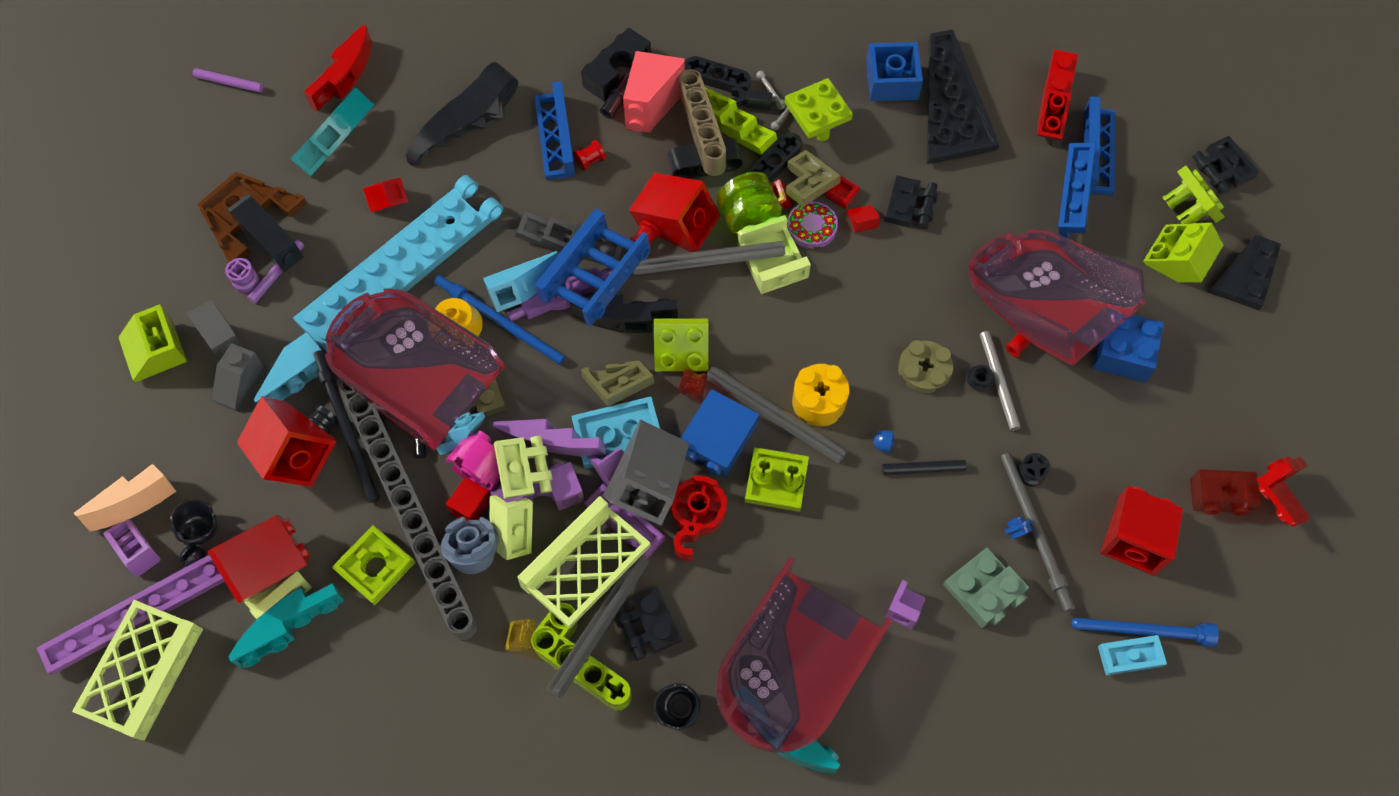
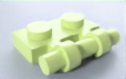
[494,436,553,499]

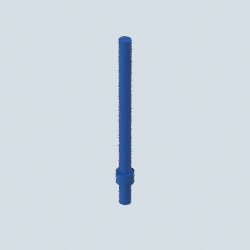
[434,275,566,365]

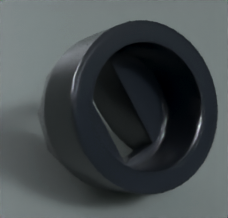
[180,545,206,567]

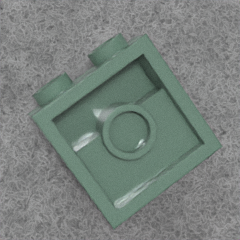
[943,548,1029,629]

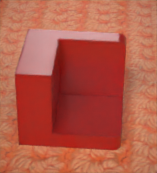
[363,177,409,212]
[446,477,491,521]

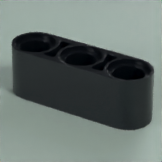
[667,138,743,179]

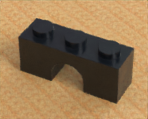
[581,28,651,102]

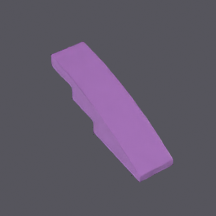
[493,419,607,457]

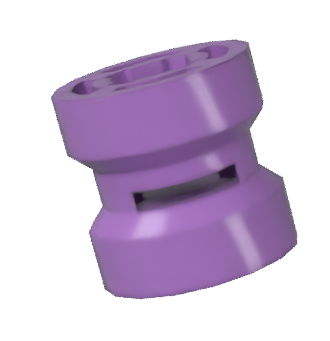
[225,258,260,293]

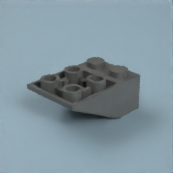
[603,419,689,525]

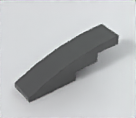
[515,211,623,263]

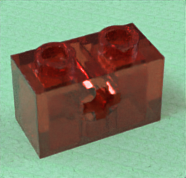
[1190,469,1261,516]

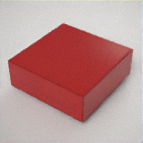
[825,175,860,209]

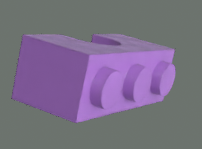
[491,462,585,511]

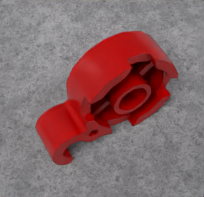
[671,475,727,561]

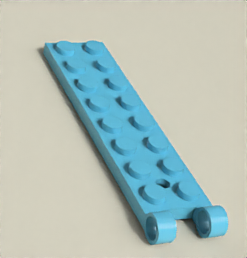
[293,175,504,355]

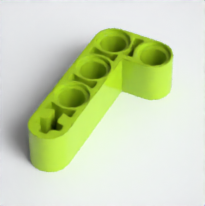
[531,603,632,710]

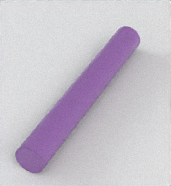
[193,68,264,93]
[247,239,305,304]

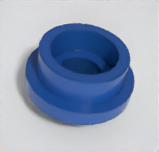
[1004,516,1032,539]

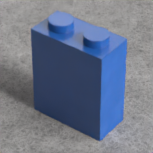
[681,389,759,478]

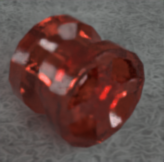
[679,368,708,400]

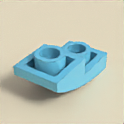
[436,412,485,455]

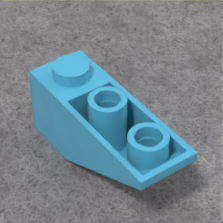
[483,251,558,312]
[254,332,331,403]

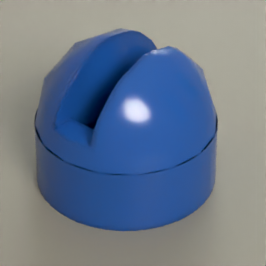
[873,430,894,453]

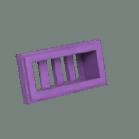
[103,519,161,577]

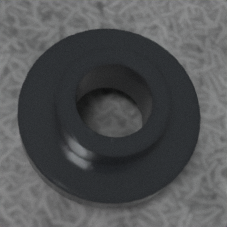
[967,365,995,391]

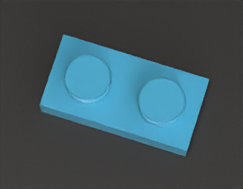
[1098,635,1167,676]

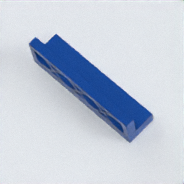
[534,81,575,180]
[1083,97,1115,196]
[1058,143,1096,244]

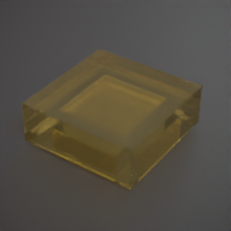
[505,618,536,652]

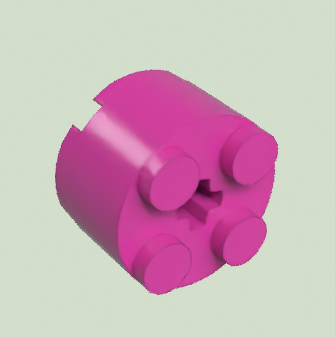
[446,430,501,494]

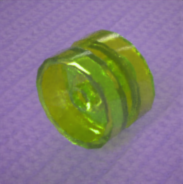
[717,172,782,235]

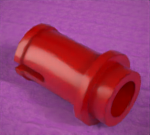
[1005,326,1031,358]

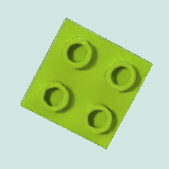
[784,78,853,141]
[1163,166,1225,224]
[654,318,708,372]
[745,447,809,512]

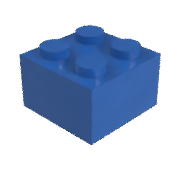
[866,42,923,101]
[1092,310,1164,383]

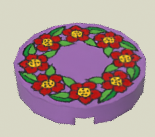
[787,201,838,249]

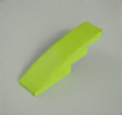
[705,87,778,155]

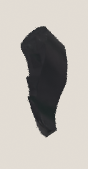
[406,62,519,165]

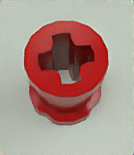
[573,140,606,171]
[629,220,661,245]

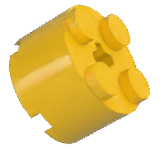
[792,364,849,427]

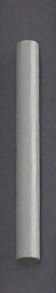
[980,331,1021,431]

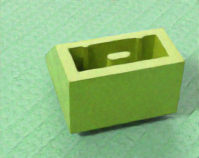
[1143,223,1223,282]
[118,304,187,383]

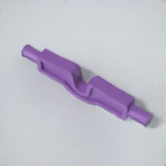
[506,267,613,321]

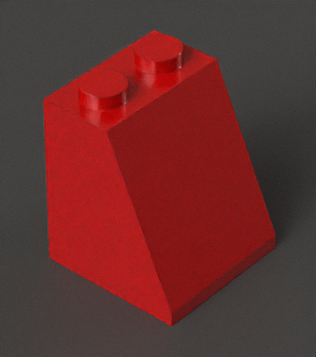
[629,173,721,252]
[237,396,337,487]
[1100,486,1183,576]
[207,515,311,603]

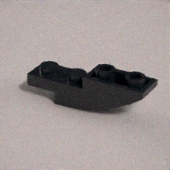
[570,294,678,333]

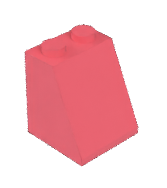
[623,51,685,133]

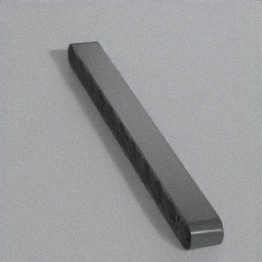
[337,379,477,640]

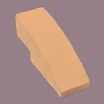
[74,464,176,532]

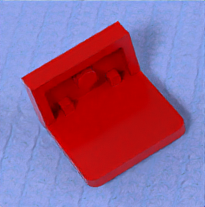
[1257,456,1310,527]

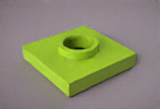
[332,525,416,605]

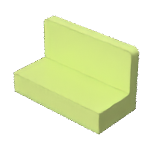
[490,495,533,560]
[244,571,312,619]

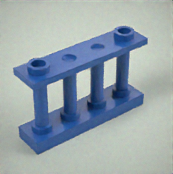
[534,208,650,327]

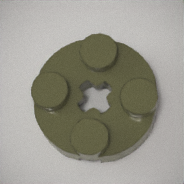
[898,340,953,393]

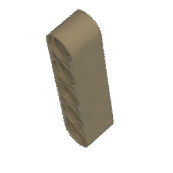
[679,69,726,176]

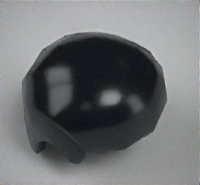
[170,499,218,546]
[654,683,701,730]

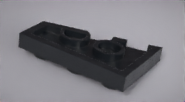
[1208,235,1281,310]

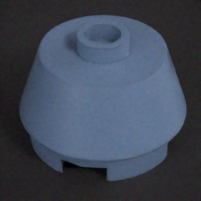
[441,517,499,574]

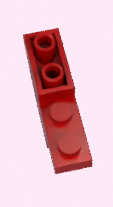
[304,24,372,111]
[1037,49,1078,141]

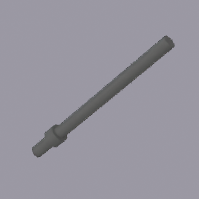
[1001,453,1076,612]

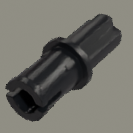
[600,73,629,119]

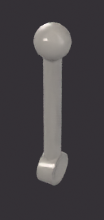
[756,70,786,110]
[771,107,790,131]

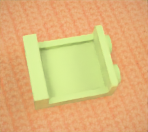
[737,215,811,294]

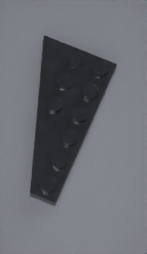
[927,29,1000,164]

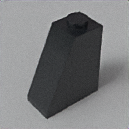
[228,193,304,273]

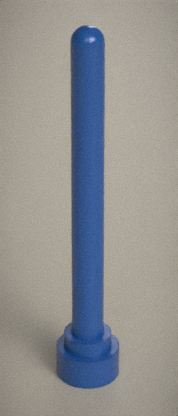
[1071,618,1219,647]

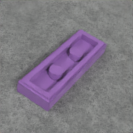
[584,484,665,559]

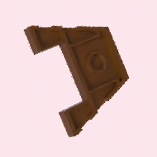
[197,172,307,263]

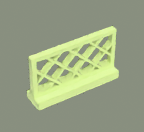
[517,496,651,629]
[72,600,203,741]

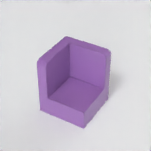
[589,448,624,486]
[885,580,925,630]

